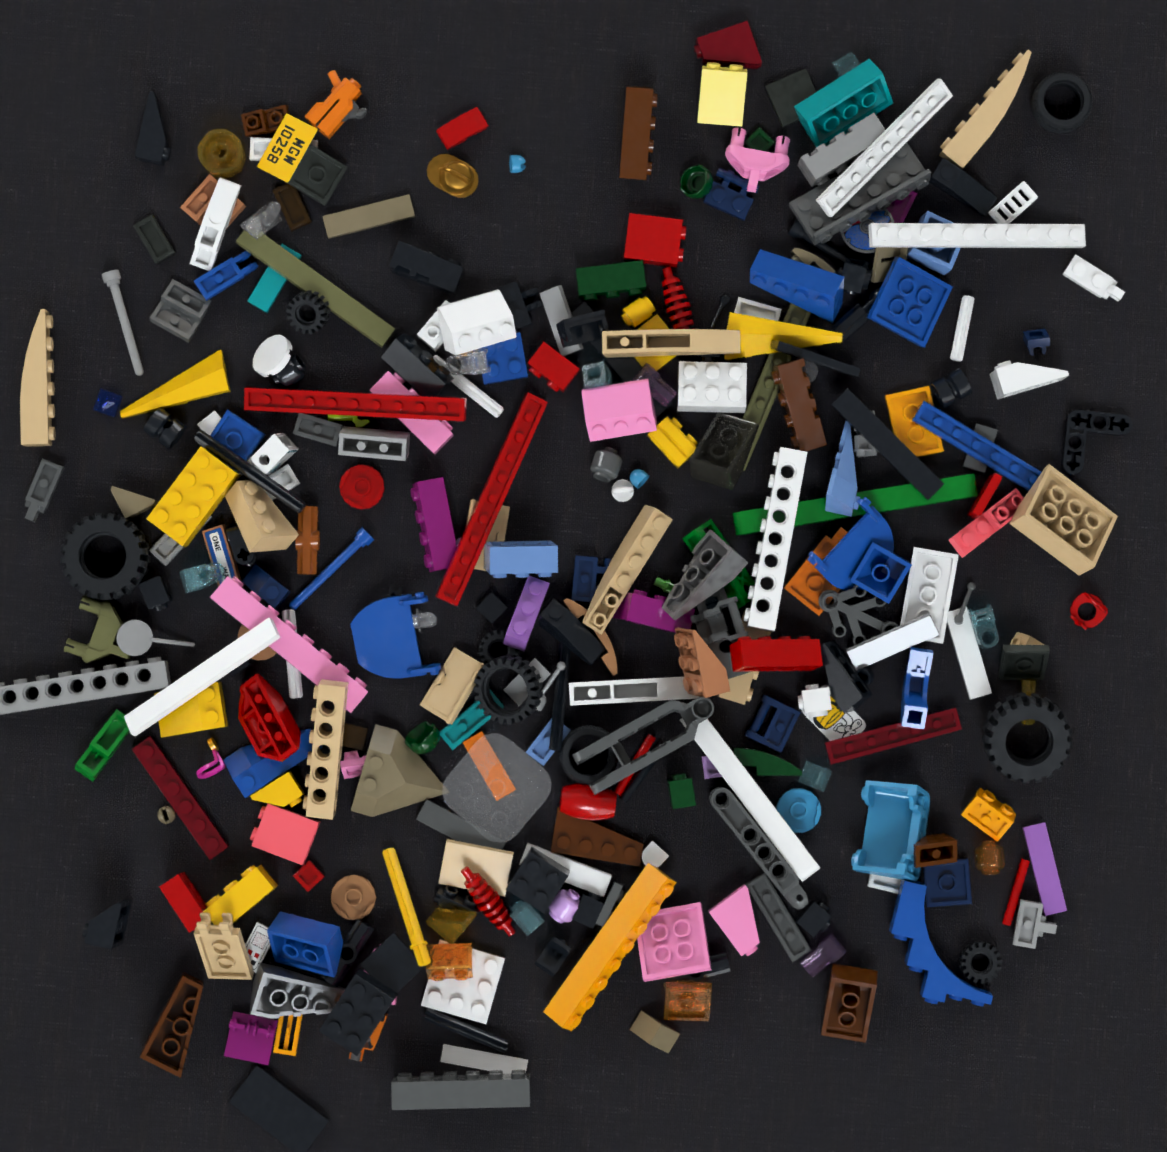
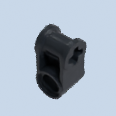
[225,525,257,567]

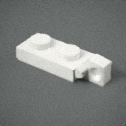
[1063,254,1125,301]

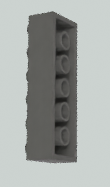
[391,1070,531,1110]

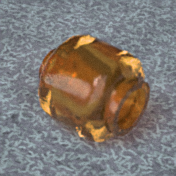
[975,841,1005,875]

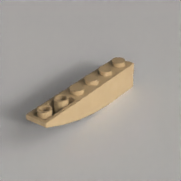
[939,49,1032,169]
[20,309,56,447]
[602,329,741,358]
[582,505,673,635]

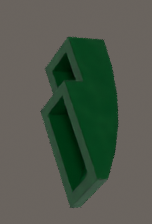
[733,748,802,776]

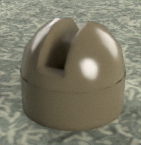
[157,806,176,824]

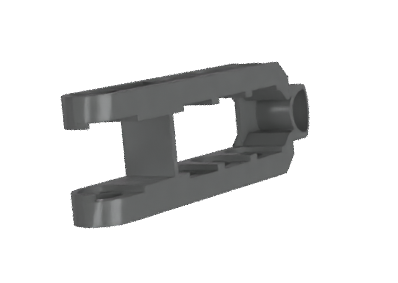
[572,697,714,795]
[709,787,809,909]

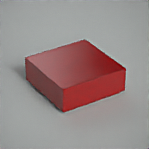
[293,860,325,892]

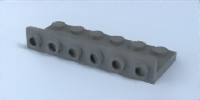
[789,142,931,245]

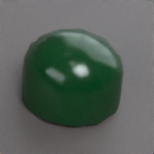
[680,165,713,199]
[404,721,440,754]

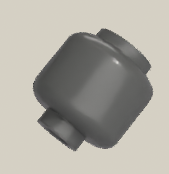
[590,447,623,482]

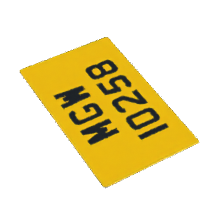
[257,114,318,183]

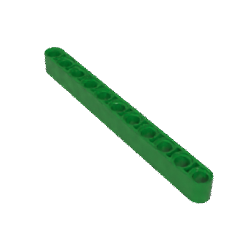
[732,474,978,536]

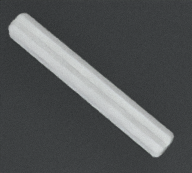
[433,355,504,418]
[282,609,303,699]

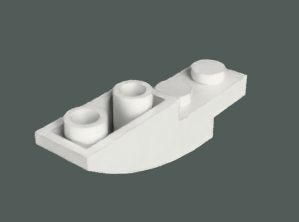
[190,177,241,271]

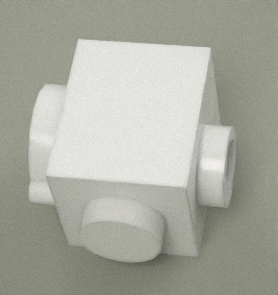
[797,684,832,718]

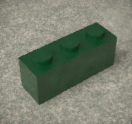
[576,260,646,301]
[667,773,696,809]

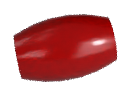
[559,783,617,820]

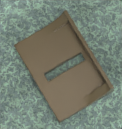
[871,247,908,283]

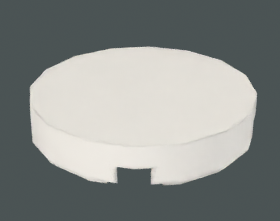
[253,335,292,377]

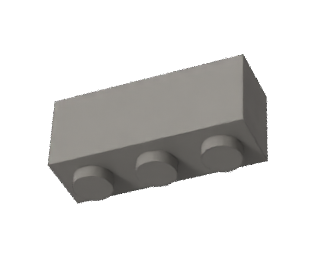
[338,426,410,461]

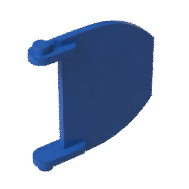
[807,497,894,591]
[350,592,441,678]

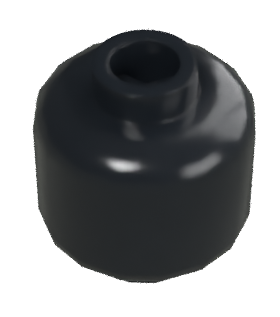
[272,354,306,388]

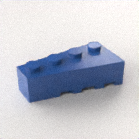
[750,249,844,323]

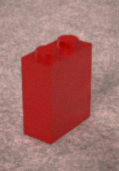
[624,213,687,268]
[159,872,208,933]

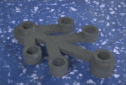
[818,584,898,645]

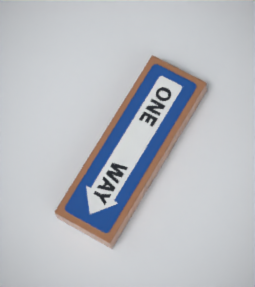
[202,524,244,589]

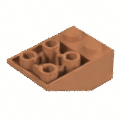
[674,627,730,698]

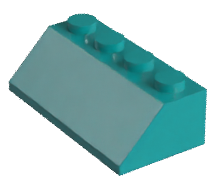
[794,59,893,147]

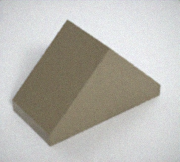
[111,486,158,520]
[630,1010,680,1054]

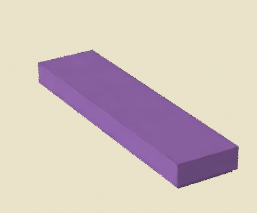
[1022,822,1067,916]

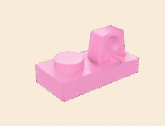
[340,750,366,779]

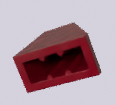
[693,21,762,69]

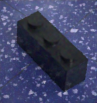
[381,333,454,397]

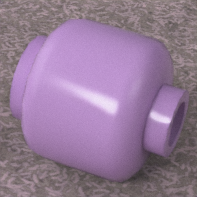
[548,889,580,923]

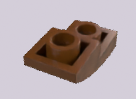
[241,105,290,137]

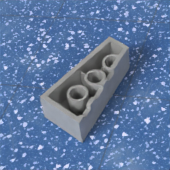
[797,113,885,188]

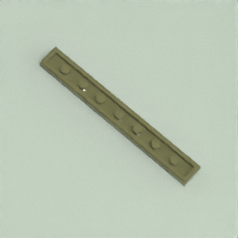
[236,224,395,348]
[724,303,811,471]

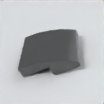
[150,279,212,343]

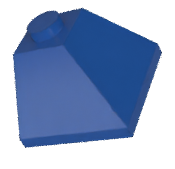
[850,542,912,604]

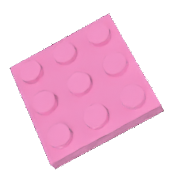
[637,902,711,982]

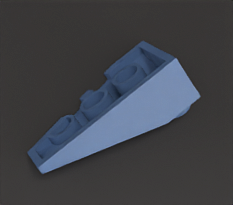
[825,421,860,517]

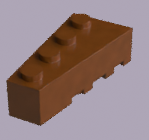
[619,86,658,180]
[771,358,827,452]
[140,972,204,1078]

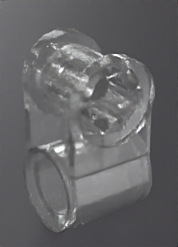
[445,348,491,375]

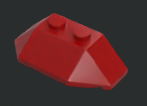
[238,674,301,762]

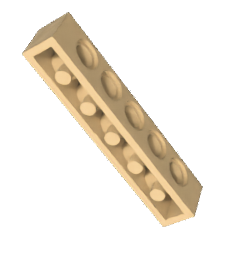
[303,679,349,820]

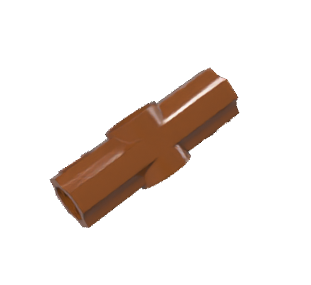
[295,506,320,575]

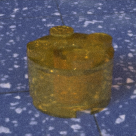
[198,129,246,178]

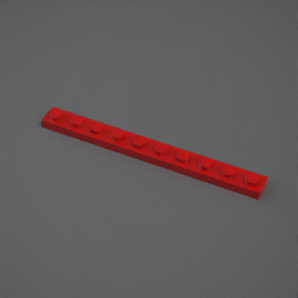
[244,387,467,421]
[435,392,548,606]

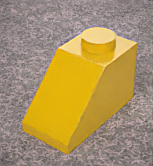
[250,771,305,808]

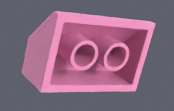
[581,379,657,442]

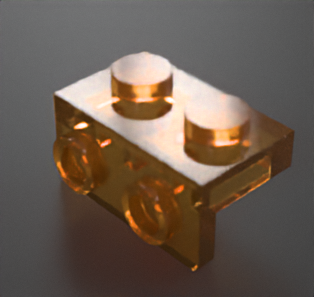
[426,943,473,981]

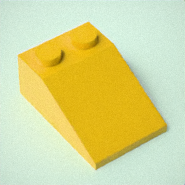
[154,682,228,738]

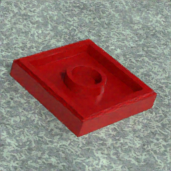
[967,473,1002,519]

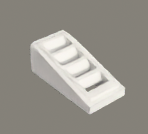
[988,181,1038,224]

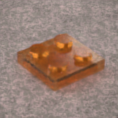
[664,981,712,1021]

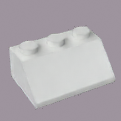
[437,289,517,355]

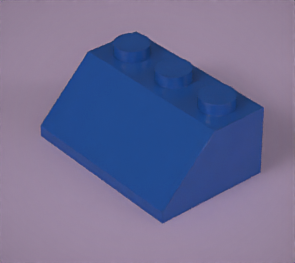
[267,911,343,977]

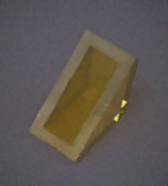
[426,908,477,945]

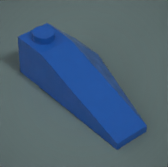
[223,728,323,798]

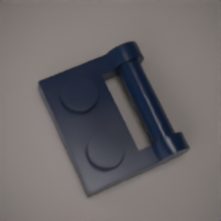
[744,695,801,753]

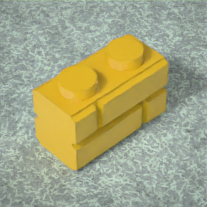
[647,416,698,469]

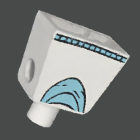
[250,433,299,475]

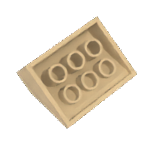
[1010,464,1118,575]

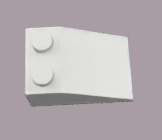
[990,360,1069,400]

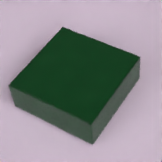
[744,127,775,152]

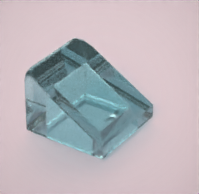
[832,52,861,77]
[798,761,831,792]

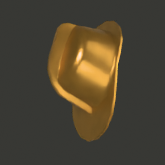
[427,154,478,198]

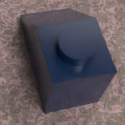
[242,564,291,609]

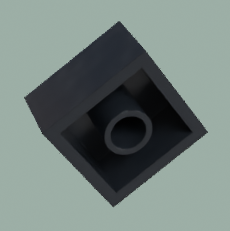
[506,847,570,914]

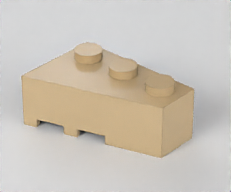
[225,480,299,553]

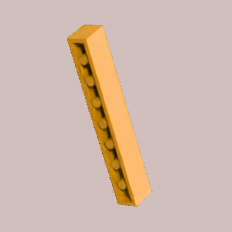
[543,863,677,1031]

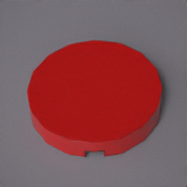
[339,464,385,510]

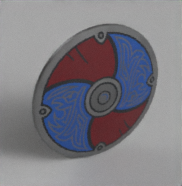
[841,209,894,253]

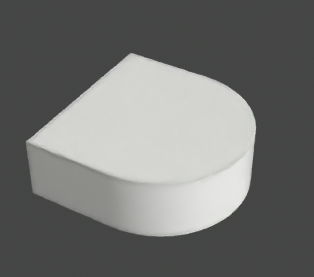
[642,841,669,867]

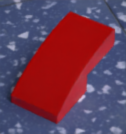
[436,107,489,150]

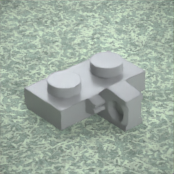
[1012,899,1057,949]

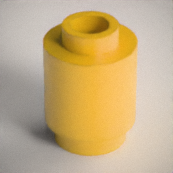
[621,296,656,328]

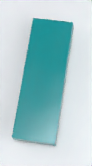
[247,244,302,313]
[440,690,505,750]

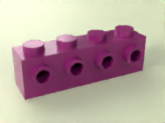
[411,477,457,572]

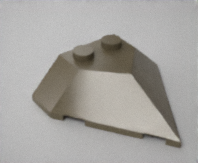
[351,724,450,817]

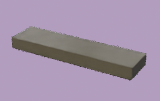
[323,194,415,239]

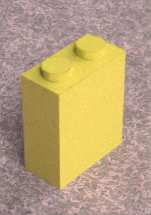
[697,62,747,127]

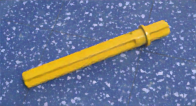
[382,848,431,966]

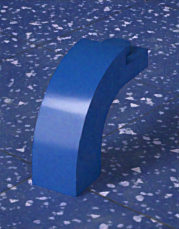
[901,647,933,729]

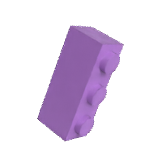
[503,576,550,652]

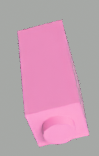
[708,884,760,956]

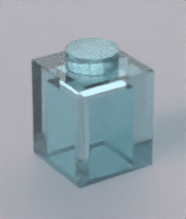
[582,361,612,389]
[510,899,545,936]

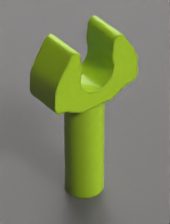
[328,414,370,428]

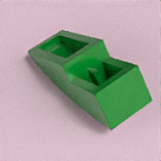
[75,709,129,782]

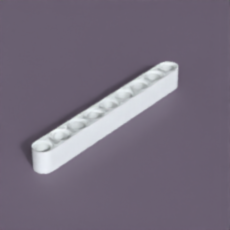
[680,718,820,882]

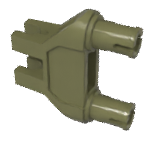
[64,595,131,663]

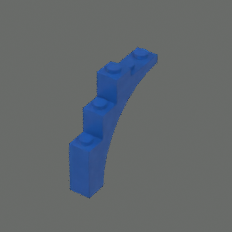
[889,880,993,1006]

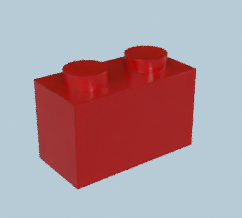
[527,342,580,392]

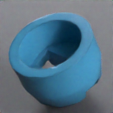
[509,155,526,173]
[630,469,649,489]

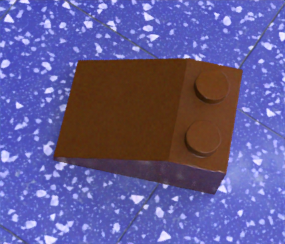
[821,963,878,1043]

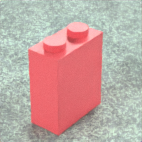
[250,803,320,865]

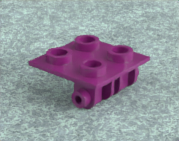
[224,1011,278,1065]

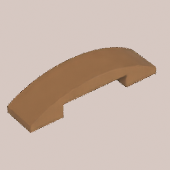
[563,598,617,676]

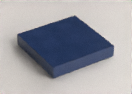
[923,858,972,907]

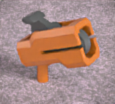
[304,70,367,139]

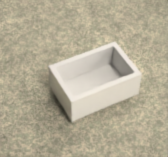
[677,361,747,413]

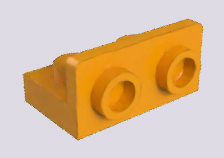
[961,788,1016,842]

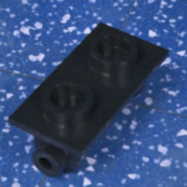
[434,884,479,921]

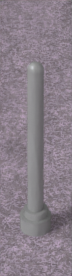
[101,270,144,376]

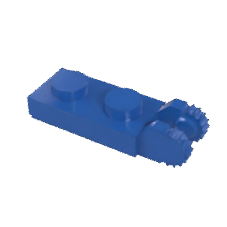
[194,251,258,301]

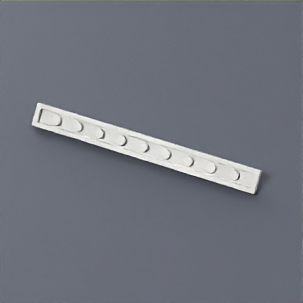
[868,223,1086,248]

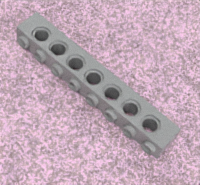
[0,657,171,715]

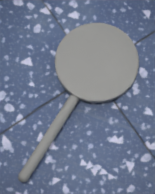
[116,620,195,656]

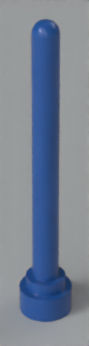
[289,527,374,610]

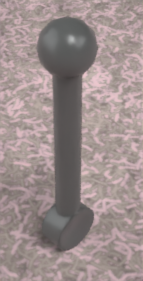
[954,582,976,625]

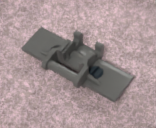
[690,587,749,679]

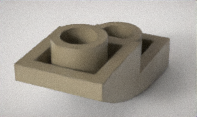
[790,247,836,273]

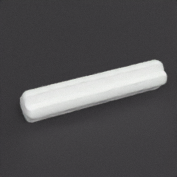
[950,295,974,362]

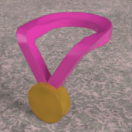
[196,737,225,779]

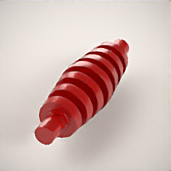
[662,267,694,329]
[461,866,516,936]

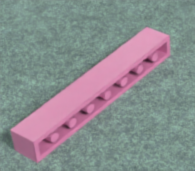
[210,576,368,713]

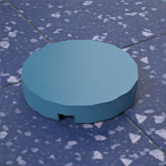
[776,788,821,833]

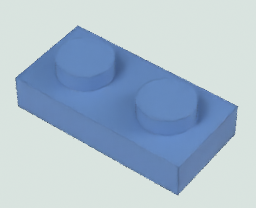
[526,718,571,766]

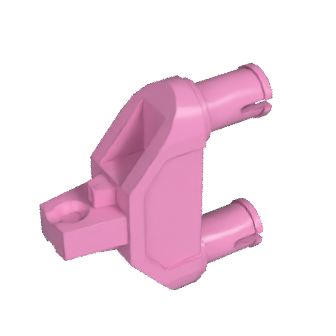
[725,127,790,193]

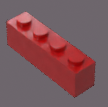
[730,636,823,672]

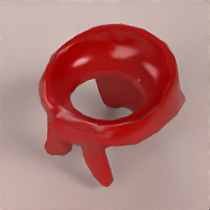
[1070,592,1108,630]

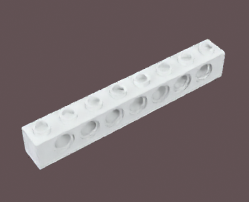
[744,447,807,632]

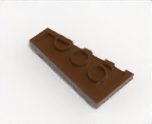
[551,807,644,867]

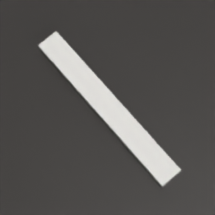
[816,78,953,217]
[124,618,281,736]

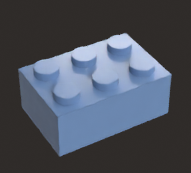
[484,540,558,578]

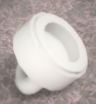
[611,479,634,502]

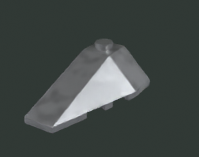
[662,529,748,620]
[250,963,346,1019]

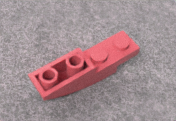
[948,488,1024,558]

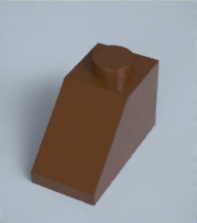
[914,833,957,868]

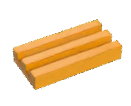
[273,1014,303,1056]

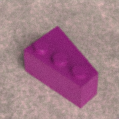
[612,589,695,633]

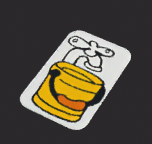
[801,685,866,741]

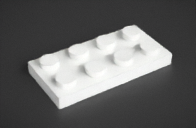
[900,547,959,644]

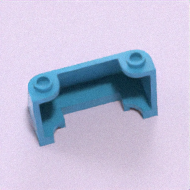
[851,780,930,881]

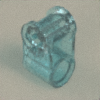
[179,562,225,594]
[968,604,999,649]

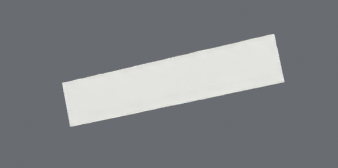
[440,1044,528,1074]

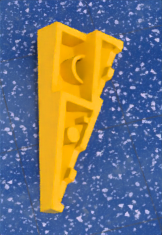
[724,312,843,361]
[120,350,231,418]

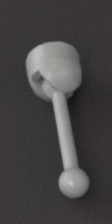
[536,661,566,711]

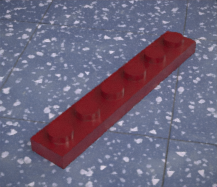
[824,708,962,764]
[132,736,229,860]

